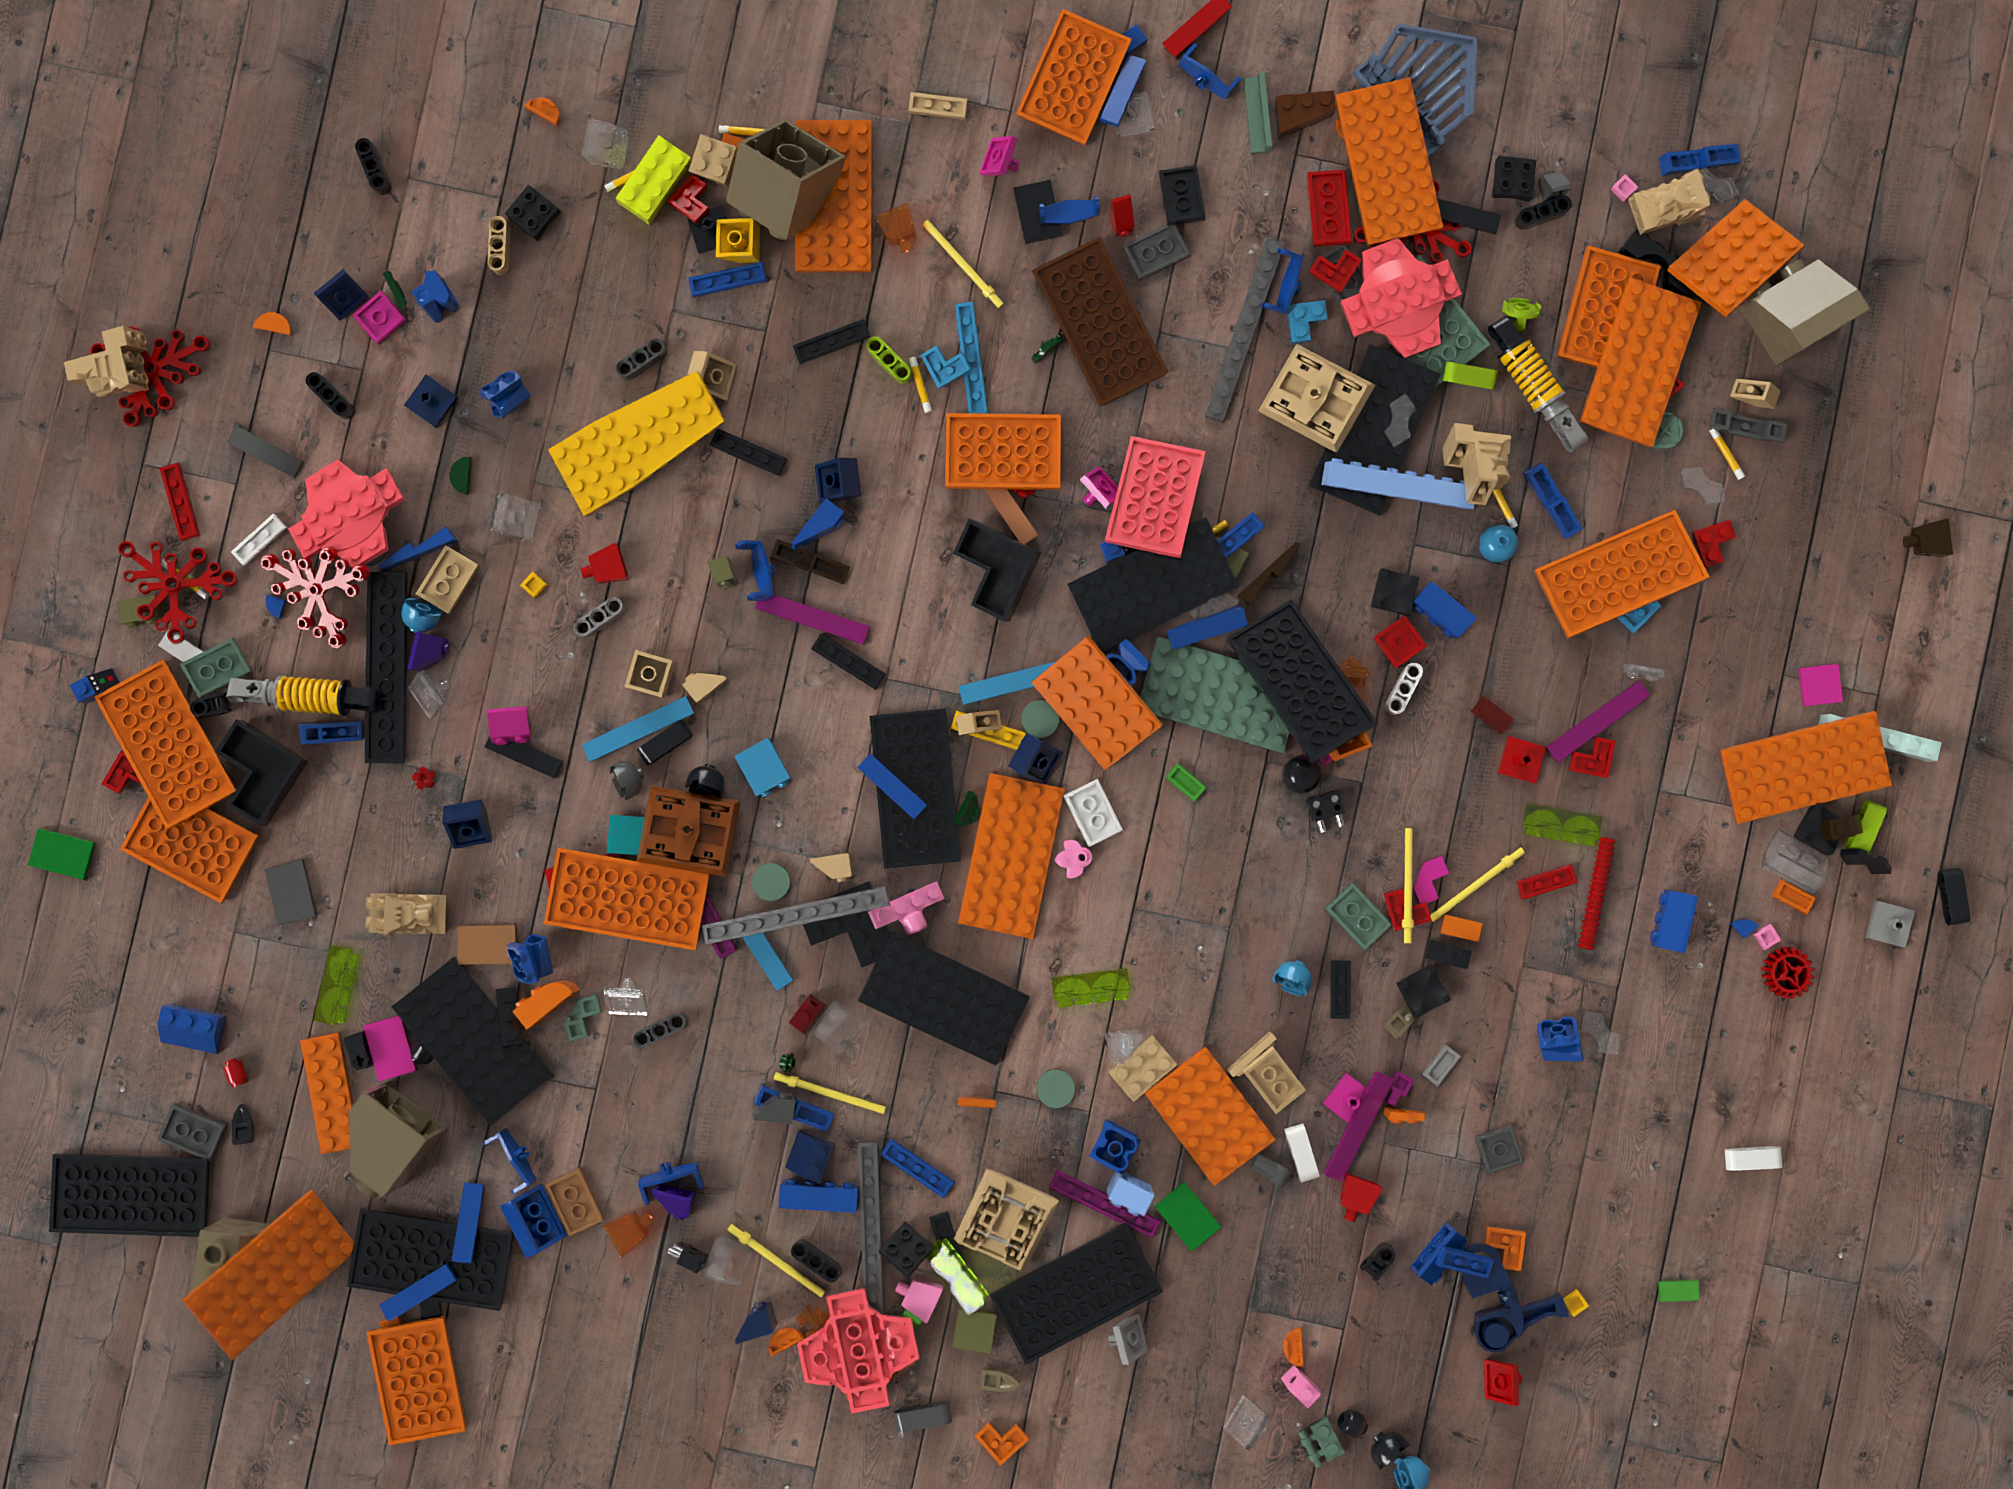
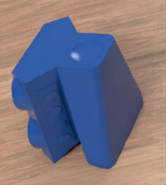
[412,270,460,323]
[478,370,531,419]
[1106,639,1151,685]
[507,934,553,984]
[1537,1017,1584,1061]
[1089,1119,1141,1174]

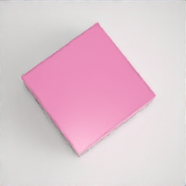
[1611,174,1639,202]
[1753,924,1781,950]

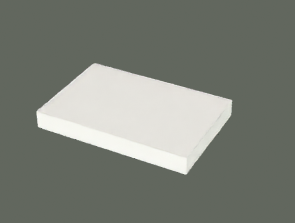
[1064,779,1123,847]

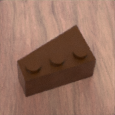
[1274,90,1336,140]

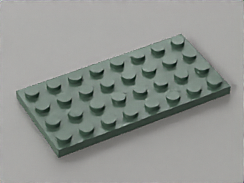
[1140,637,1290,754]

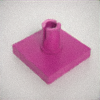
[979,136,1020,177]
[1080,466,1118,508]
[1323,1073,1366,1123]

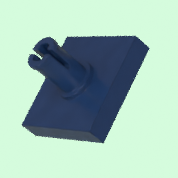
[314,269,369,321]
[404,375,459,428]

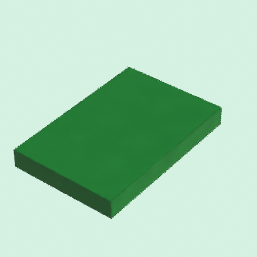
[28,828,96,880]
[1154,1181,1221,1252]

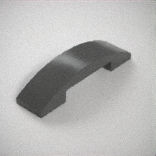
[1709,408,1788,443]
[227,426,304,478]

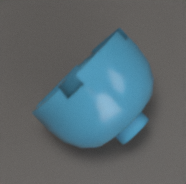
[1479,524,1519,563]
[401,598,442,633]
[1272,960,1312,996]
[1394,1456,1430,1489]

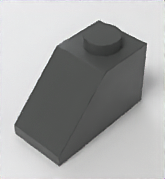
[1538,170,1571,202]
[752,1093,795,1124]

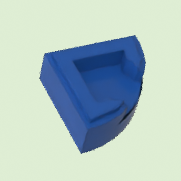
[266,595,287,619]
[1730,919,1759,939]

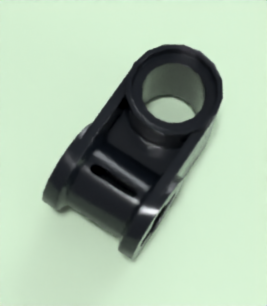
[190,692,232,718]
[344,1031,373,1070]
[1360,1243,1395,1281]

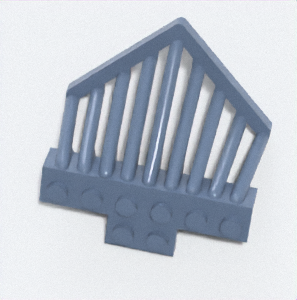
[1352,24,1477,157]

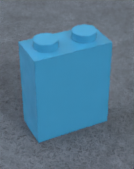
[734,738,792,798]

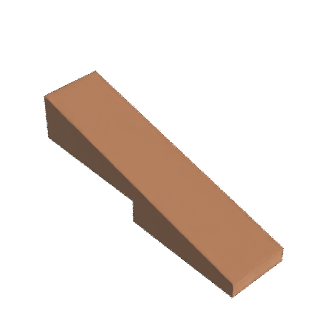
[983,489,1038,544]

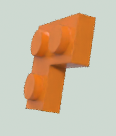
[1383,1106,1425,1124]
[1484,1226,1526,1271]
[975,1422,1029,1466]

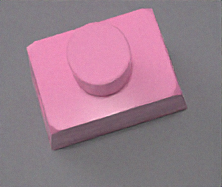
[895,1277,944,1323]
[1281,1365,1321,1408]

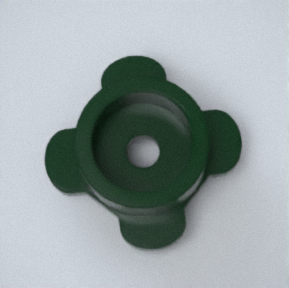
[779,1053,795,1073]

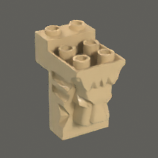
[1628,169,1711,235]
[64,326,149,398]
[1442,423,1511,505]
[365,893,446,935]

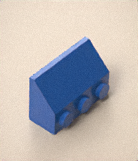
[1413,581,1477,639]
[1650,890,1698,953]
[157,1004,226,1054]
[500,1184,567,1258]
[1410,1222,1468,1285]

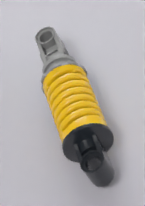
[1488,316,1588,452]
[226,675,379,716]

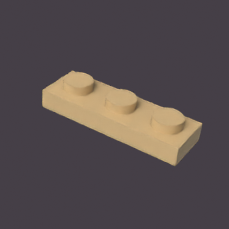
[908,92,967,120]
[1227,1031,1277,1077]

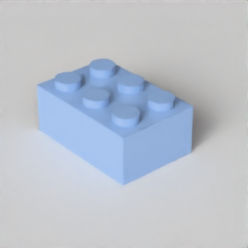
[1106,1171,1155,1216]

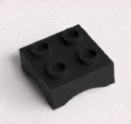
[1492,156,1536,201]
[504,184,561,241]
[1371,568,1419,616]
[1793,803,1840,856]
[1396,965,1451,1018]
[879,1221,934,1279]

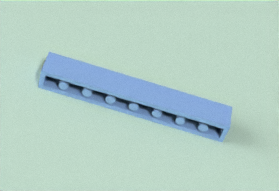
[1321,458,1474,510]

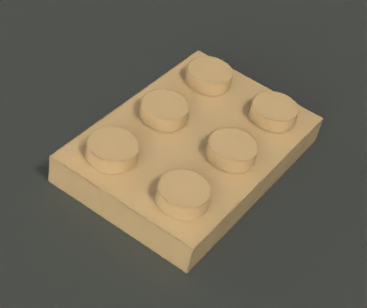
[416,545,480,614]
[1108,1035,1177,1102]
[1242,1046,1306,1114]

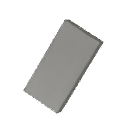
[1422,1044,1461,1087]

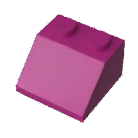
[487,706,531,745]

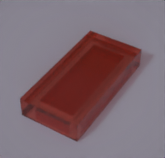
[1470,696,1513,734]

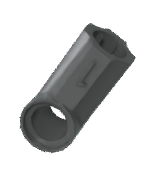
[1250,1154,1292,1188]

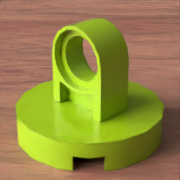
[1502,298,1541,334]

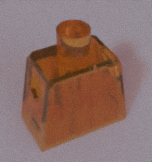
[874,203,916,253]
[603,1211,653,1257]

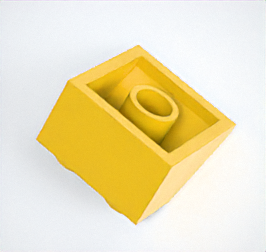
[716,218,760,263]

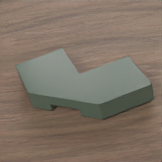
[564,994,603,1042]

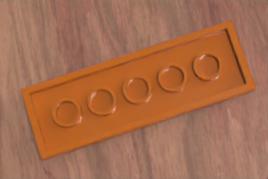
[300,1032,354,1154]

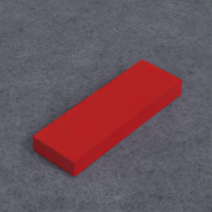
[1516,864,1578,900]

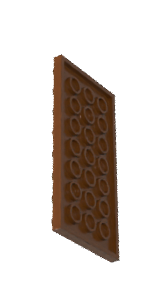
[1032,237,1168,407]

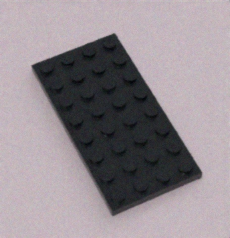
[1309,344,1440,516]
[1068,517,1239,652]
[1227,600,1378,764]
[869,708,961,869]
[858,931,1030,1066]
[392,957,553,1126]
[49,1153,210,1237]
[347,1208,514,1311]
[990,1222,1163,1364]

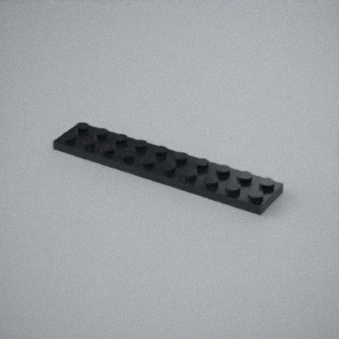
[365,572,407,763]

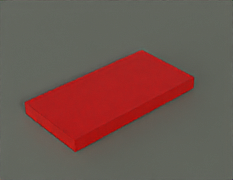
[1307,170,1352,247]

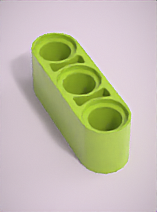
[867,337,911,384]
[1443,361,1498,390]
[1845,799,1887,854]

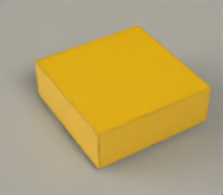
[520,572,548,599]
[1563,1289,1589,1317]

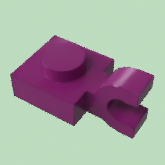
[1385,1070,1414,1106]

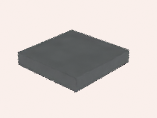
[1475,1125,1525,1174]

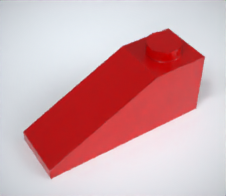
[1109,194,1135,238]

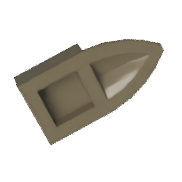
[1383,1005,1415,1039]
[980,1368,1020,1392]

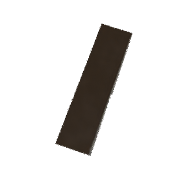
[769,539,850,584]
[1237,542,1300,605]

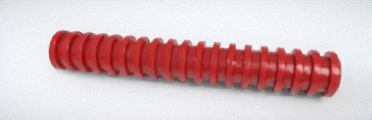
[1577,837,1616,951]

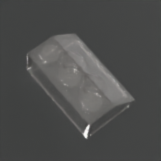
[1762,829,1829,894]
[1104,1028,1146,1064]

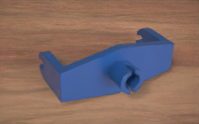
[1179,42,1242,100]
[1039,196,1100,224]
[1261,248,1304,314]
[735,540,775,601]
[482,1128,537,1194]
[638,1162,704,1205]

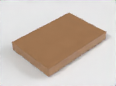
[457,925,517,965]
[545,1167,605,1237]

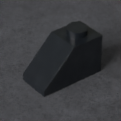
[1426,940,1472,969]

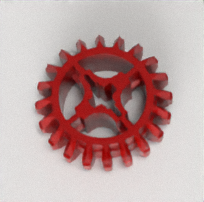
[1761,947,1816,999]

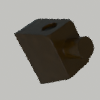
[1903,518,1953,557]

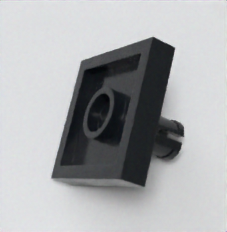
[687,205,727,254]

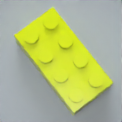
[616,135,692,225]

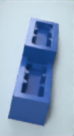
[1659,144,1741,176]
[1523,463,1583,539]
[379,527,459,571]
[1167,606,1248,649]
[753,1084,834,1132]

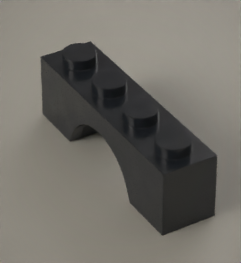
[1618,229,1688,295]

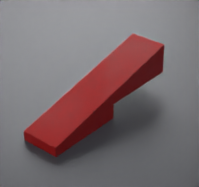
[1162,0,1232,60]

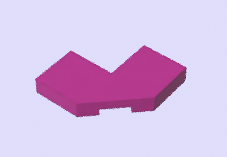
[1413,856,1449,904]

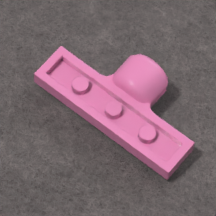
[868,881,944,935]

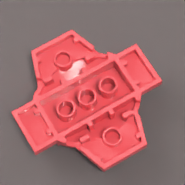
[1340,238,1462,359]
[288,459,405,568]
[797,1288,920,1414]

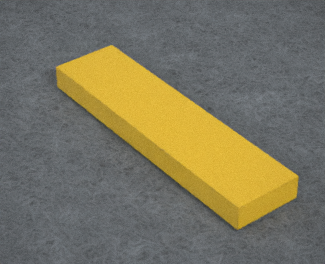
[951,711,1026,750]

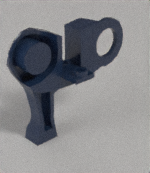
[1461,1243,1569,1353]

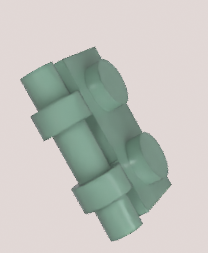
[1298,1416,1345,1468]

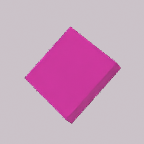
[352,291,407,345]
[1798,664,1843,706]

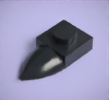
[232,1104,254,1145]

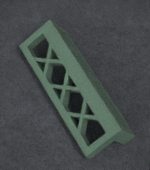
[1243,71,1272,155]

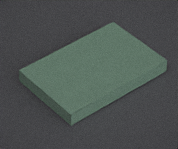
[180,637,252,698]
[1324,882,1392,951]

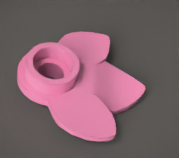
[1055,840,1093,878]

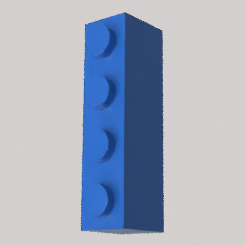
[779,1179,859,1213]

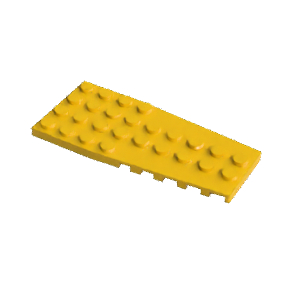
[548,372,725,517]

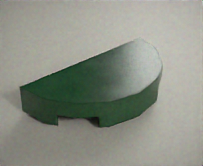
[382,271,407,308]
[1032,334,1064,364]
[449,457,471,495]
[953,791,981,827]

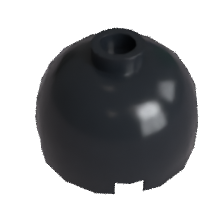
[1282,755,1321,794]
[685,764,725,797]
[1371,1431,1410,1470]

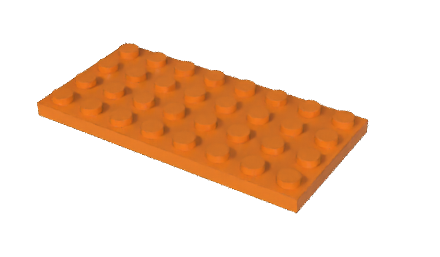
[1335,77,1443,246]
[795,120,872,272]
[1579,277,1702,448]
[1534,510,1710,639]
[94,659,237,830]
[1719,711,1892,824]
[958,773,1065,939]
[544,848,710,951]
[181,1190,354,1360]

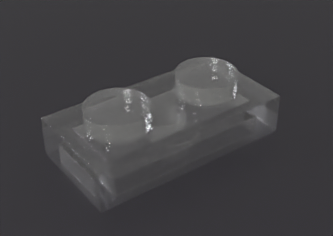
[1621,663,1665,681]

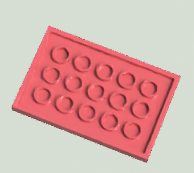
[1105,436,1206,558]

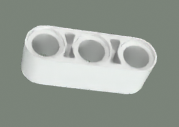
[1385,663,1423,715]
[1284,1123,1320,1183]
[1725,1146,1783,1171]

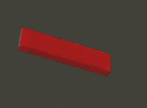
[159,462,201,541]

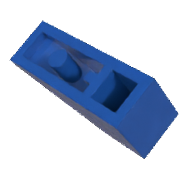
[791,499,845,550]
[298,721,362,745]

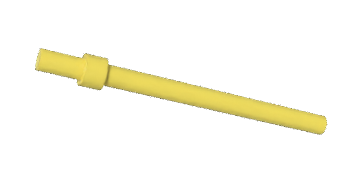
[923,220,1004,309]
[1402,828,1414,944]
[1430,847,1525,922]
[774,1072,886,1114]
[727,1224,825,1297]

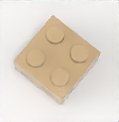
[689,134,738,187]
[624,650,676,699]

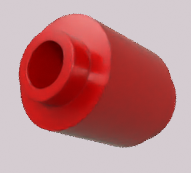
[222,1058,247,1088]

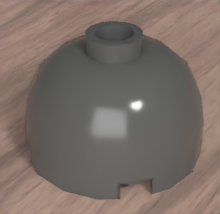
[609,762,644,801]

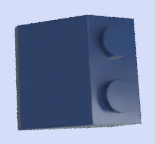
[815,457,861,503]
[1008,733,1064,784]
[442,799,492,849]
[785,1130,835,1184]
[735,1301,777,1344]

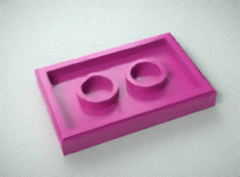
[363,1016,417,1081]

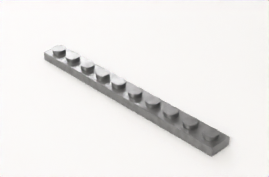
[1205,237,1285,423]
[702,886,891,944]
[858,1142,884,1315]

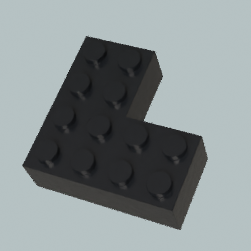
[953,519,1042,622]
[216,720,308,826]
[803,881,891,968]

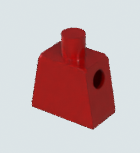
[580,543,630,584]
[1340,1173,1383,1222]

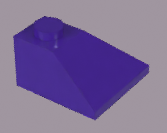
[407,631,450,673]
[652,1184,696,1220]

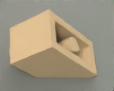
[1730,379,1781,409]
[682,673,729,704]
[956,710,1002,735]

